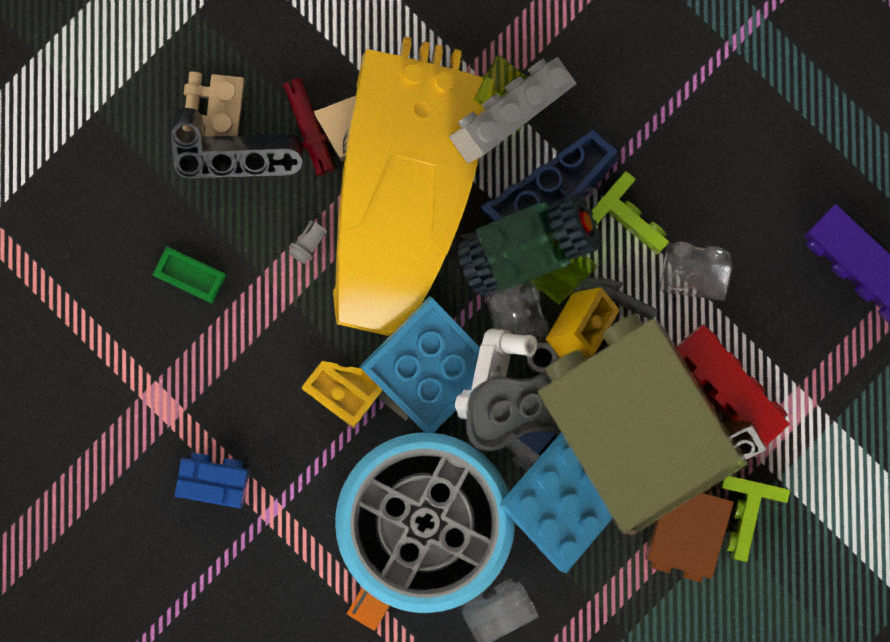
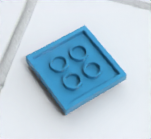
[359,296,480,433]
[499,432,613,573]

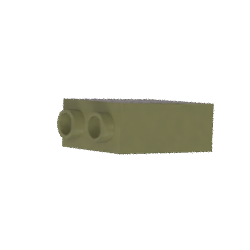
[537,314,749,535]

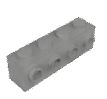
[449,57,577,163]

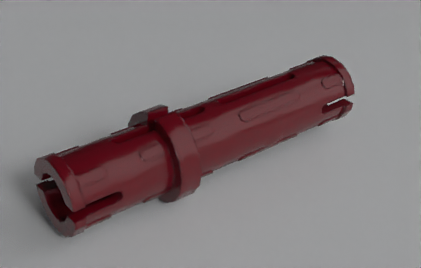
[283,78,336,176]

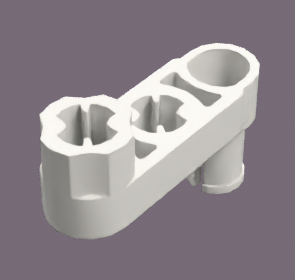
[455,329,537,419]

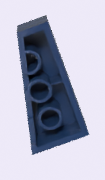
[481,130,619,256]

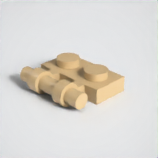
[183,72,245,137]

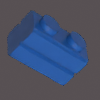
[175,452,250,508]

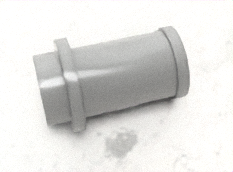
[289,220,327,264]

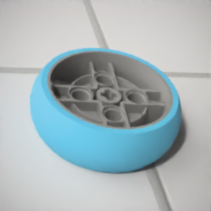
[335,433,515,613]

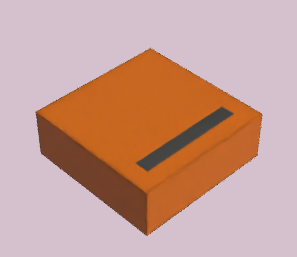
[347,587,390,631]

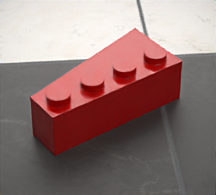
[676,324,790,446]

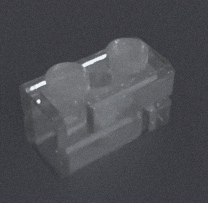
[461,578,539,642]

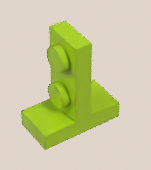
[592,171,669,255]
[718,476,790,562]

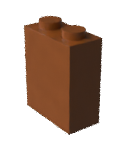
[645,493,734,583]

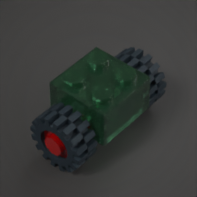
[458,193,601,296]

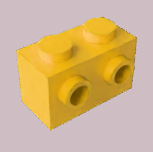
[546,287,620,359]

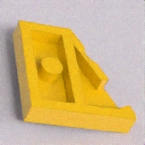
[301,361,383,428]

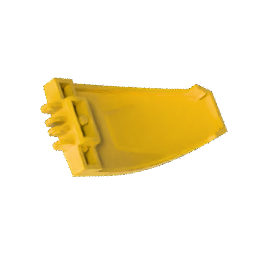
[333,37,493,336]

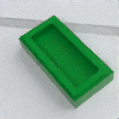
[153,246,227,304]

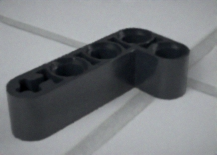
[171,108,303,178]

